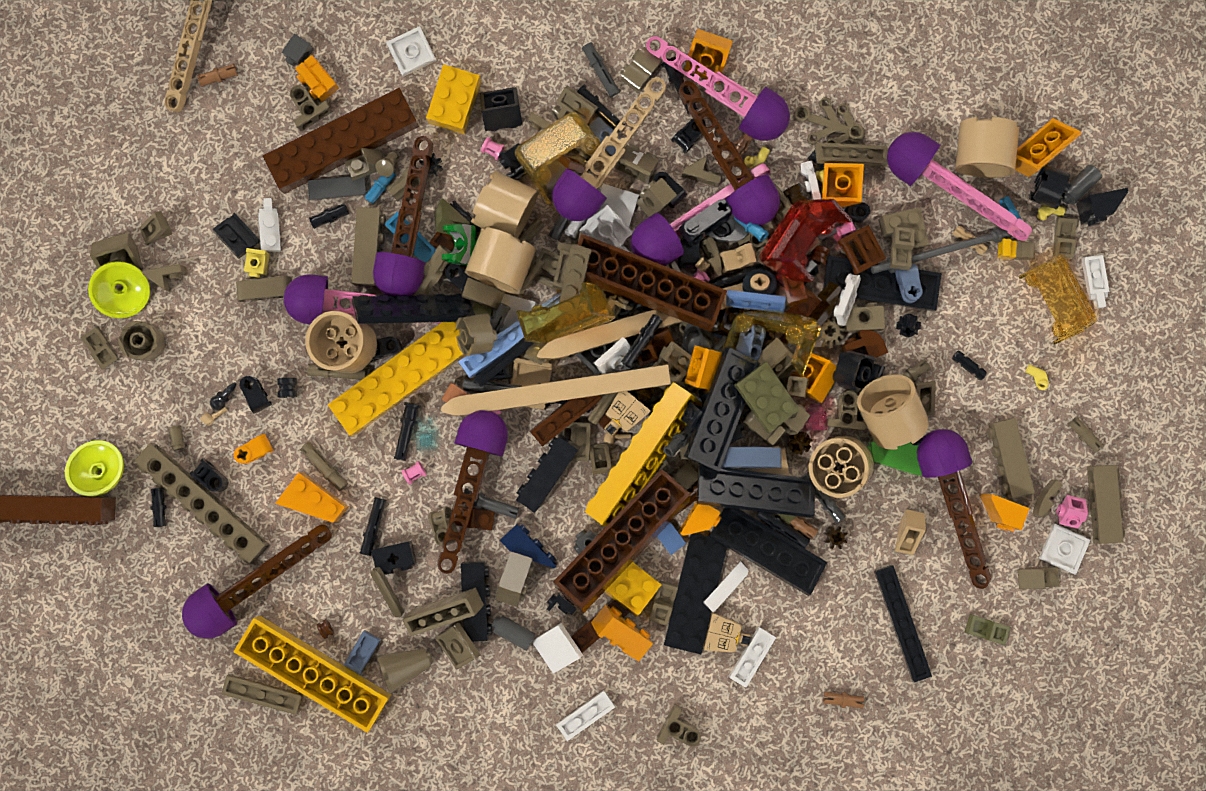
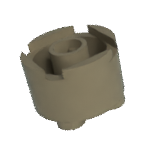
[456,314,497,356]
[118,321,165,361]

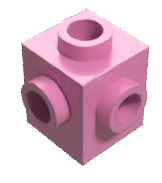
[1056,495,1088,529]

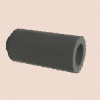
[1061,165,1102,205]
[491,615,535,651]

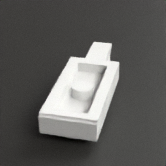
[801,161,824,215]
[258,198,281,252]
[1081,255,1110,309]
[834,274,861,326]

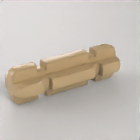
[953,226,988,255]

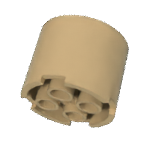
[955,117,1019,178]
[471,170,538,239]
[465,227,536,294]
[305,311,377,373]
[857,375,929,449]
[809,436,874,498]

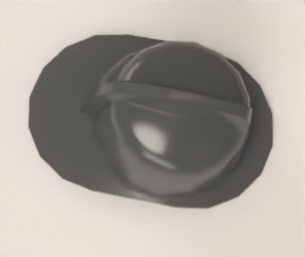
[708,214,748,243]
[682,323,714,356]

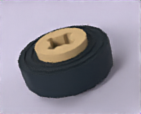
[742,269,777,295]

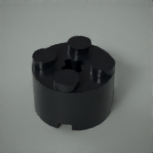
[1029,164,1071,209]
[833,351,878,393]

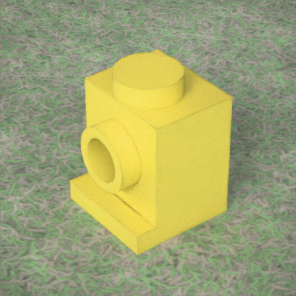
[244,248,270,278]

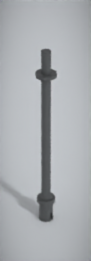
[871,228,1013,274]

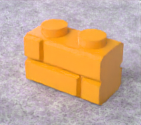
[295,55,339,102]

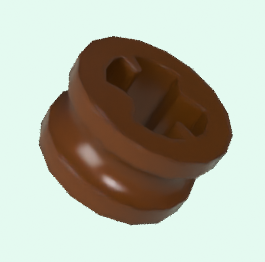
[317,619,334,639]

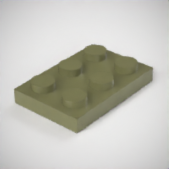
[734,362,800,433]

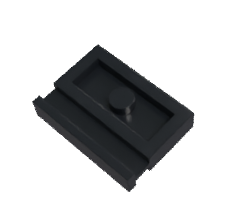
[213,213,260,259]

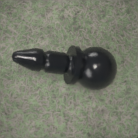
[210,382,237,410]

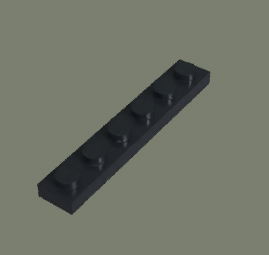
[874,565,932,683]

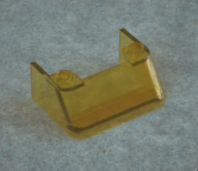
[515,112,607,205]
[1018,254,1097,345]
[516,282,615,344]
[723,309,820,375]

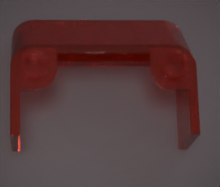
[759,199,852,282]

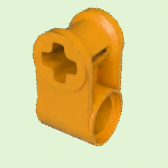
[233,434,274,464]

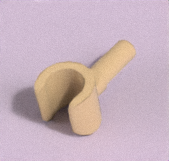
[695,257,710,272]
[200,407,228,426]
[603,432,631,444]

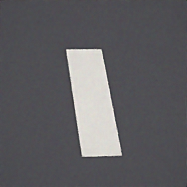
[704,561,748,613]

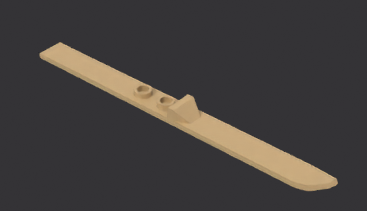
[537,283,743,359]
[441,365,671,415]

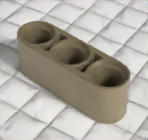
[236,276,292,302]

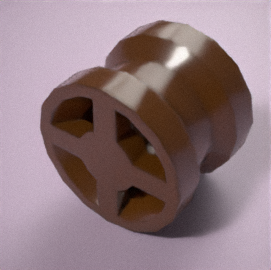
[808,245,830,265]

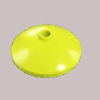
[88,261,150,318]
[65,440,124,497]

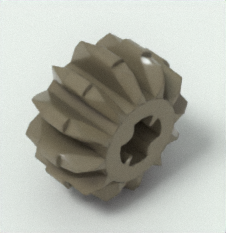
[812,316,845,348]

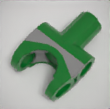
[442,224,478,265]

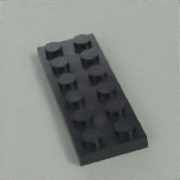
[822,255,942,312]
[352,294,475,324]
[684,347,760,472]
[697,465,815,518]
[709,507,827,596]
[663,533,727,655]

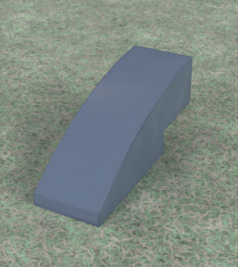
[721,447,782,469]

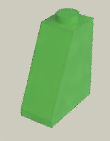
[867,442,922,475]

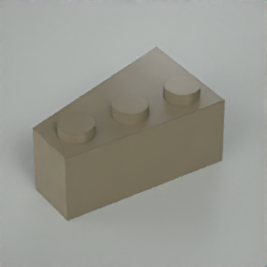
[757,337,807,380]

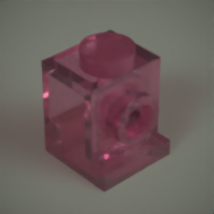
[805,403,827,431]

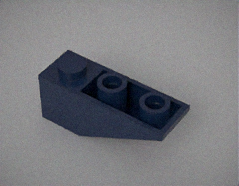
[500,523,557,568]

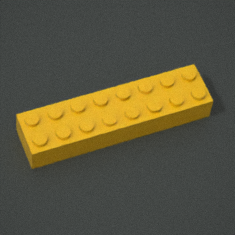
[327,322,467,436]
[584,382,703,526]
[233,615,392,733]

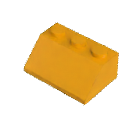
[1015,118,1081,177]

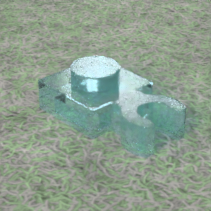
[415,417,436,451]

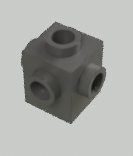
[573,529,598,555]

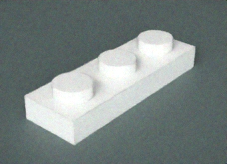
[729,626,776,687]
[556,690,615,741]

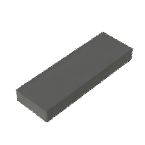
[308,176,367,201]

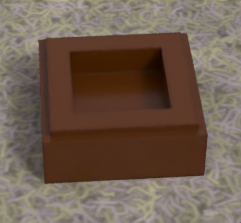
[559,155,585,174]

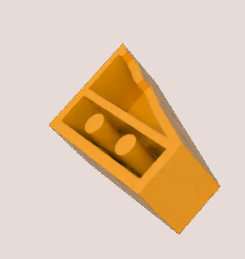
[275,472,349,523]
[591,604,653,662]

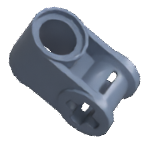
[895,264,923,303]
[735,322,766,361]

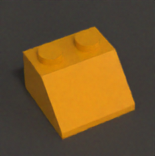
[684,29,733,84]
[822,163,864,208]
[684,345,722,390]
[791,349,837,403]
[980,494,1030,532]
[678,501,721,536]

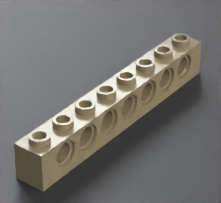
[134,443,269,563]

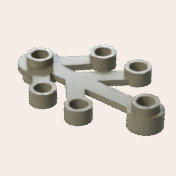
[794,97,865,145]

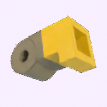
[997,239,1036,260]

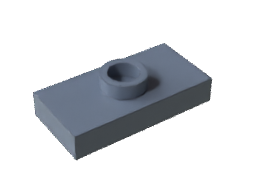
[585,117,621,156]
[344,630,381,674]

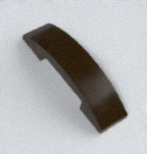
[779,282,841,347]

